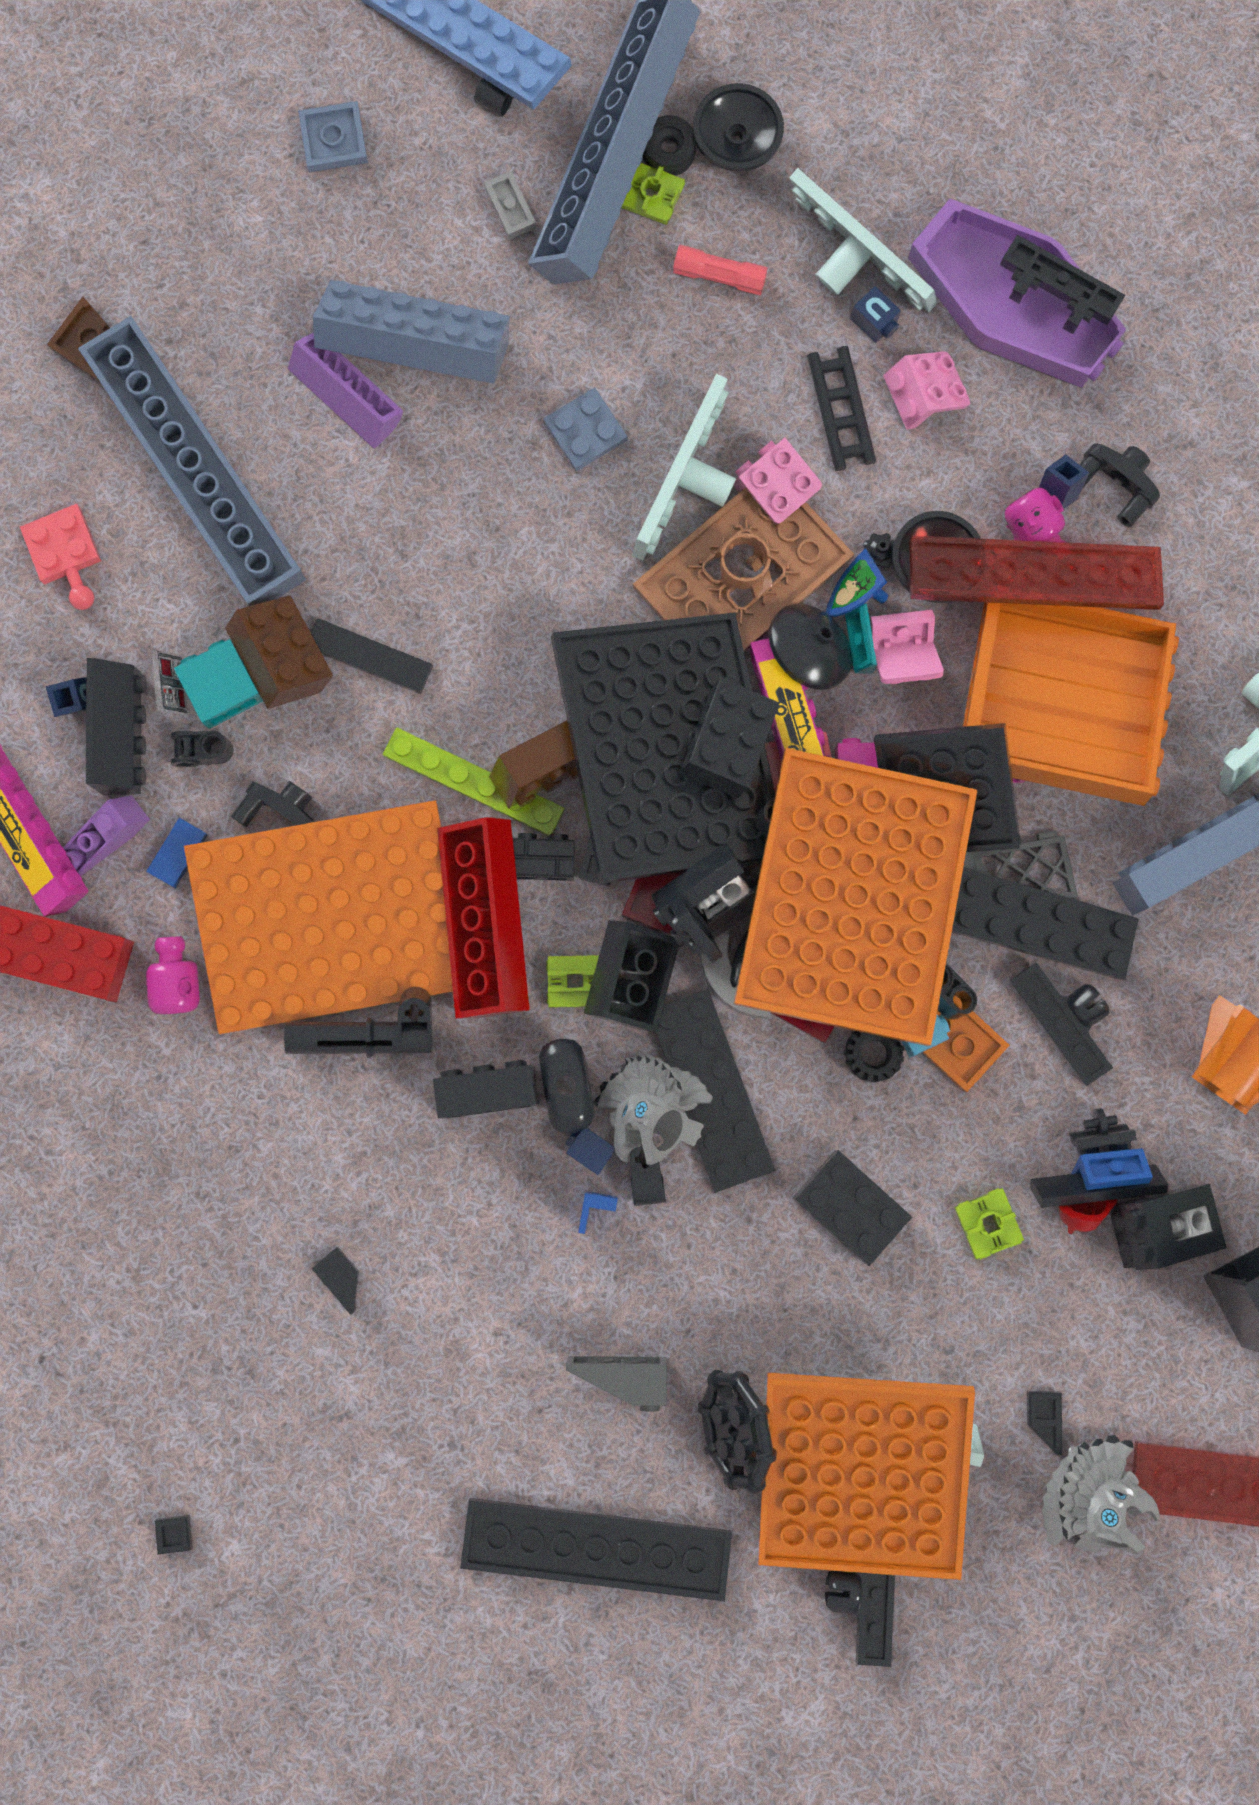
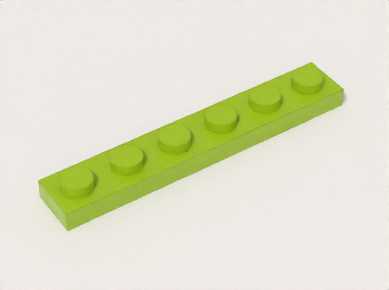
[382,727,565,837]

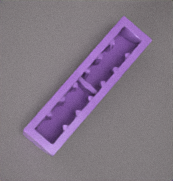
[288,332,403,448]

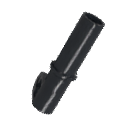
[284,987,432,1058]

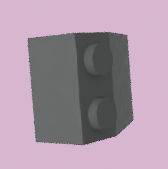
[566,1356,667,1412]

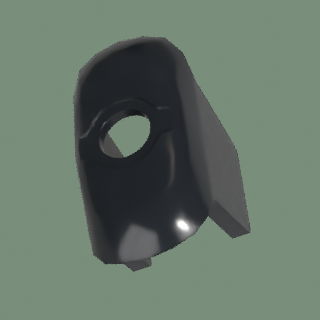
[539,1039,594,1133]

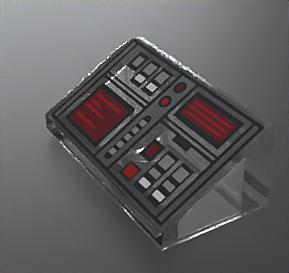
[151,650,188,718]

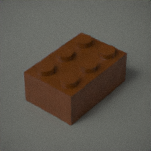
[225,595,333,709]
[489,720,578,809]

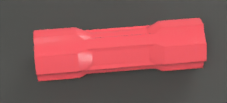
[673,245,768,296]

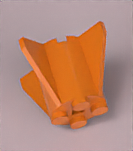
[1191,995,1259,1115]

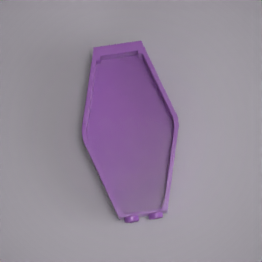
[908,199,1126,388]

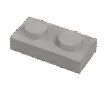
[484,171,536,240]

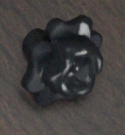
[863,533,895,568]

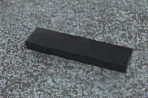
[311,618,433,694]
[1030,1164,1169,1208]

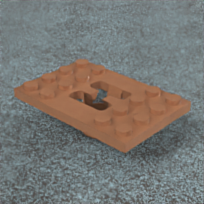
[633,488,855,652]

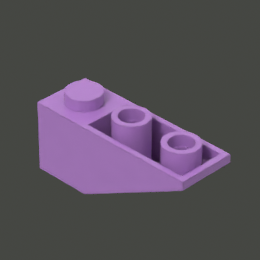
[63,795,150,876]

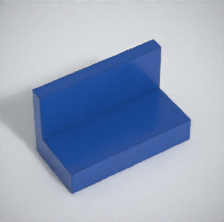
[1071,1148,1153,1190]
[578,1191,618,1234]

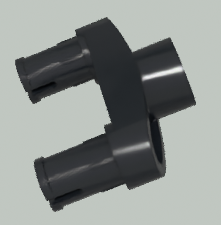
[1079,443,1160,528]
[231,781,315,827]

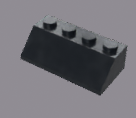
[86,658,147,795]

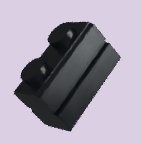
[513,833,575,881]

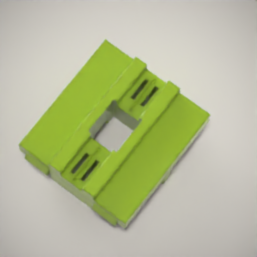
[621,163,685,225]
[546,955,599,1008]
[954,1188,1024,1260]

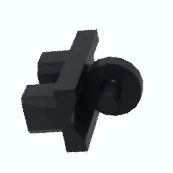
[1069,1108,1137,1156]

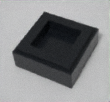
[155,1515,193,1555]

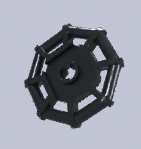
[698,1370,777,1494]

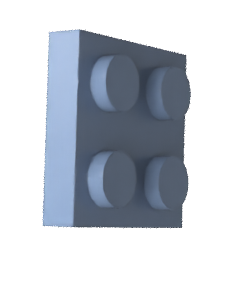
[298,101,368,172]
[543,387,628,471]

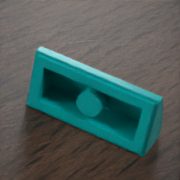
[845,604,877,674]

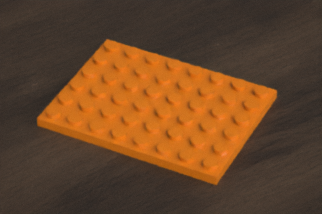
[734,748,977,1046]
[184,800,453,1034]

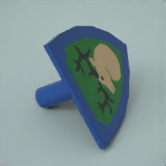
[826,549,888,617]

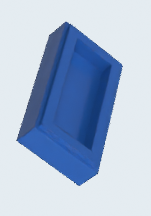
[146,818,208,889]

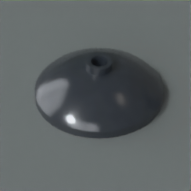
[693,83,784,172]
[892,511,986,603]
[769,604,852,690]

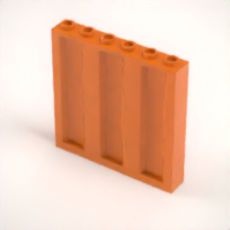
[962,585,1179,806]

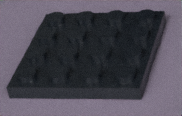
[874,723,1021,852]

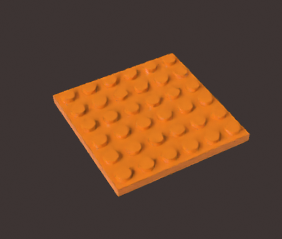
[758,1373,975,1580]

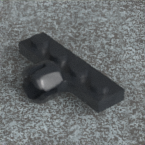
[1010,962,1113,1086]
[825,1571,895,1667]

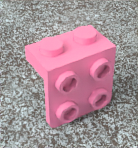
[883,351,970,430]
[733,437,822,524]
[870,610,944,684]

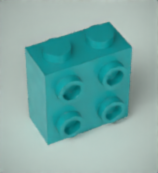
[174,639,263,729]

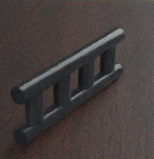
[807,346,876,471]

